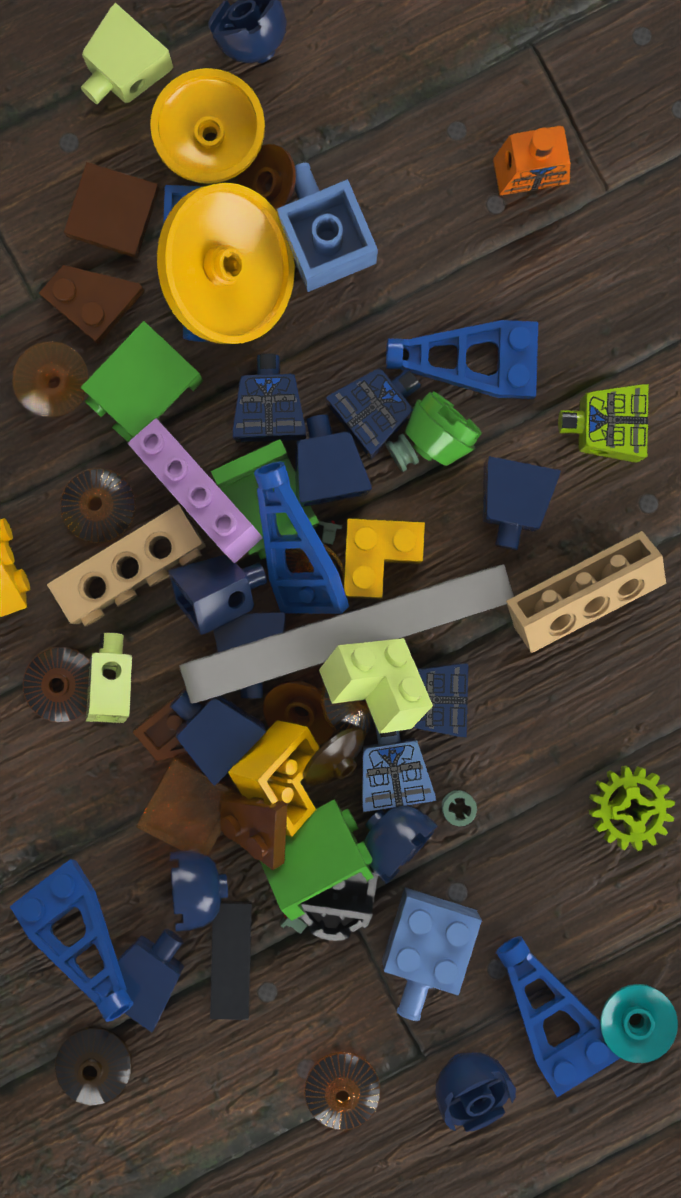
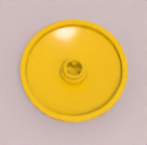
[157,183,295,344]

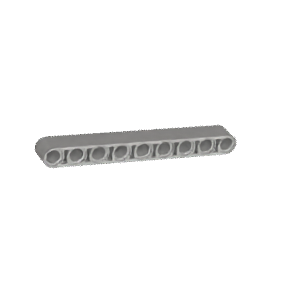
[179,564,514,703]

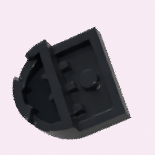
[298,866,378,941]

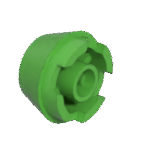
[405,391,482,466]

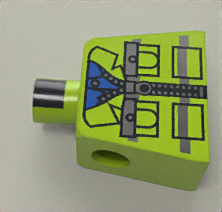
[558,384,649,462]

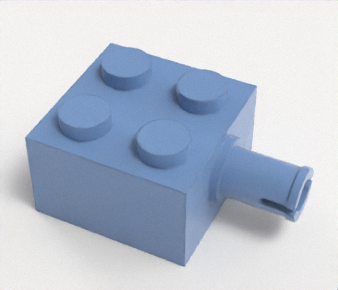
[277,163,378,292]
[382,887,482,1021]

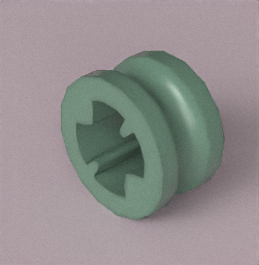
[385,434,419,472]
[441,790,477,826]

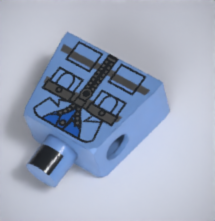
[362,725,436,812]

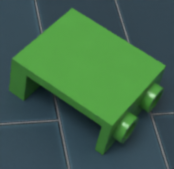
[81,321,203,442]
[211,439,320,560]
[260,800,374,921]

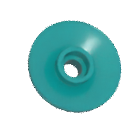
[600,984,678,1063]

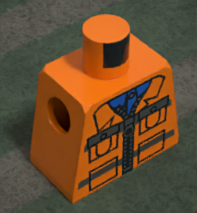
[493,126,570,196]

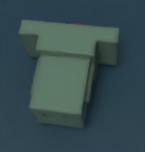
[319,520,342,545]
[280,914,307,934]

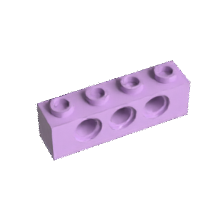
[127,418,263,563]

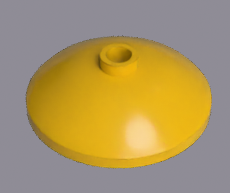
[150,68,265,184]

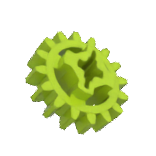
[589,766,675,851]

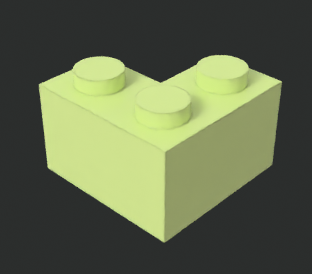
[319,638,433,734]

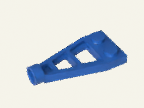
[386,320,538,399]
[254,462,349,614]
[10,859,133,1022]
[496,936,620,1097]

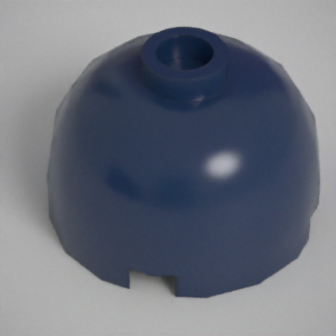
[208,0,286,63]
[364,805,438,884]
[170,851,228,932]
[436,1052,516,1132]

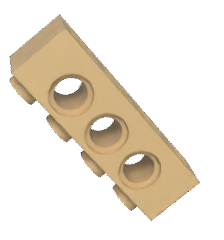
[47,504,206,627]
[506,531,666,653]

